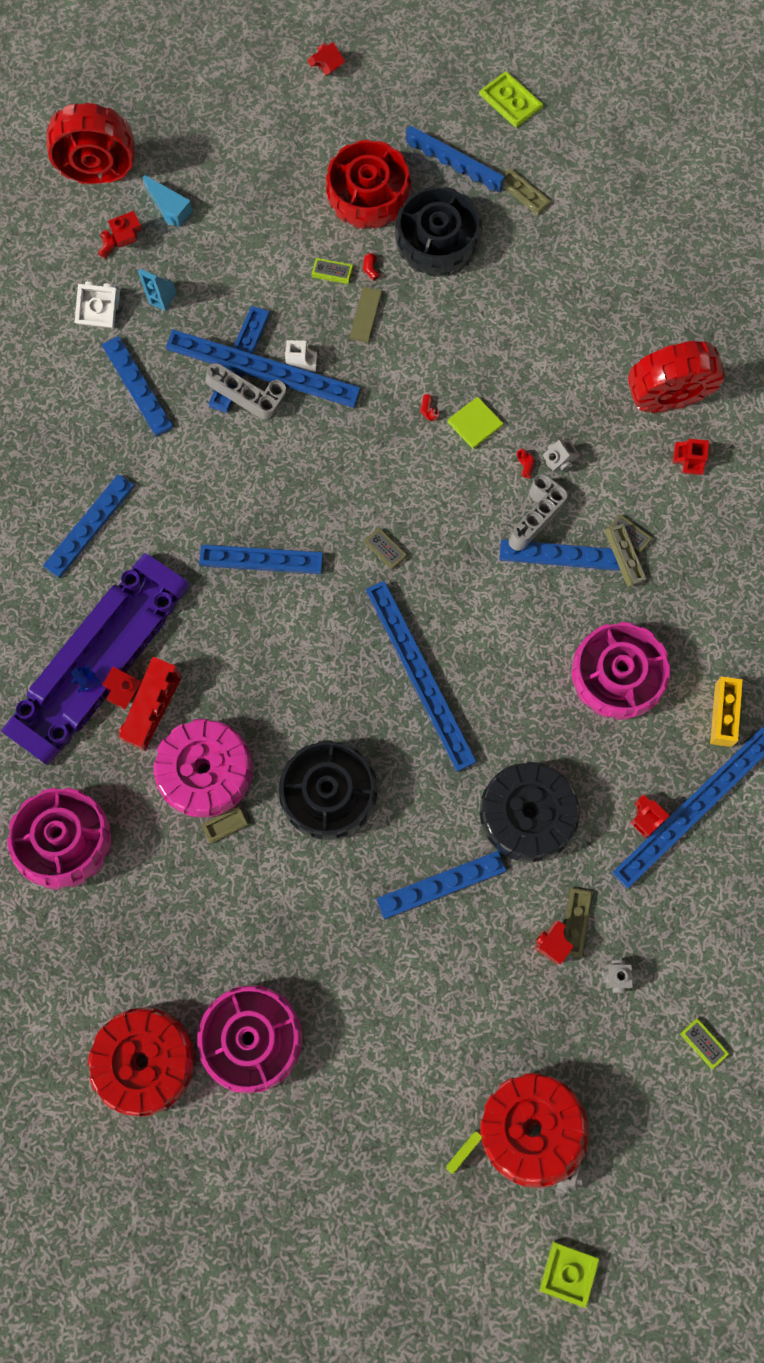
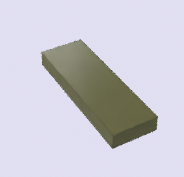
[503,168,551,215]
[350,287,382,343]
[604,523,647,587]
[564,888,592,958]

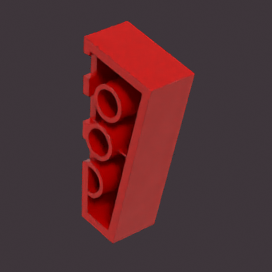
[119,656,182,751]

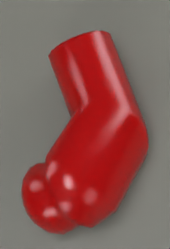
[98,230,115,259]
[363,253,380,281]
[420,394,440,421]
[516,449,535,479]

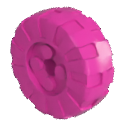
[571,622,670,720]
[153,719,253,818]
[7,787,112,890]
[197,985,303,1093]

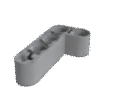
[205,363,286,420]
[509,474,567,551]

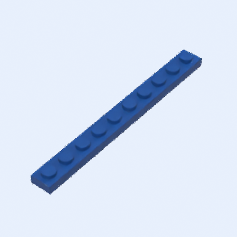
[166,329,360,408]
[366,581,476,772]
[612,727,764,889]

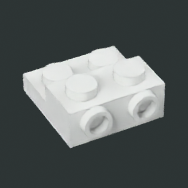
[75,282,120,328]

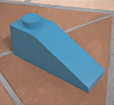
[142,175,193,227]
[138,269,177,311]

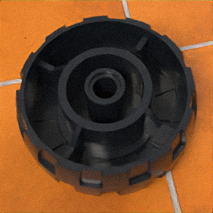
[395,186,482,277]
[279,740,378,840]
[479,762,580,863]

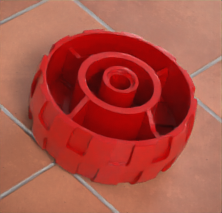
[46,102,135,184]
[325,140,411,229]
[628,341,725,413]
[88,1007,195,1117]
[480,1073,589,1188]

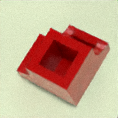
[307,42,345,76]
[108,210,142,248]
[672,439,709,475]
[102,667,141,710]
[630,794,669,838]
[533,920,574,965]

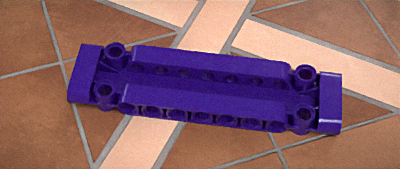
[0,553,190,766]

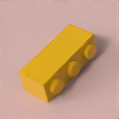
[710,677,743,747]

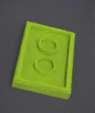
[479,71,543,128]

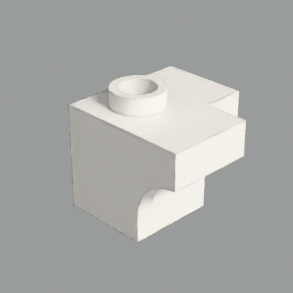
[285,340,317,372]

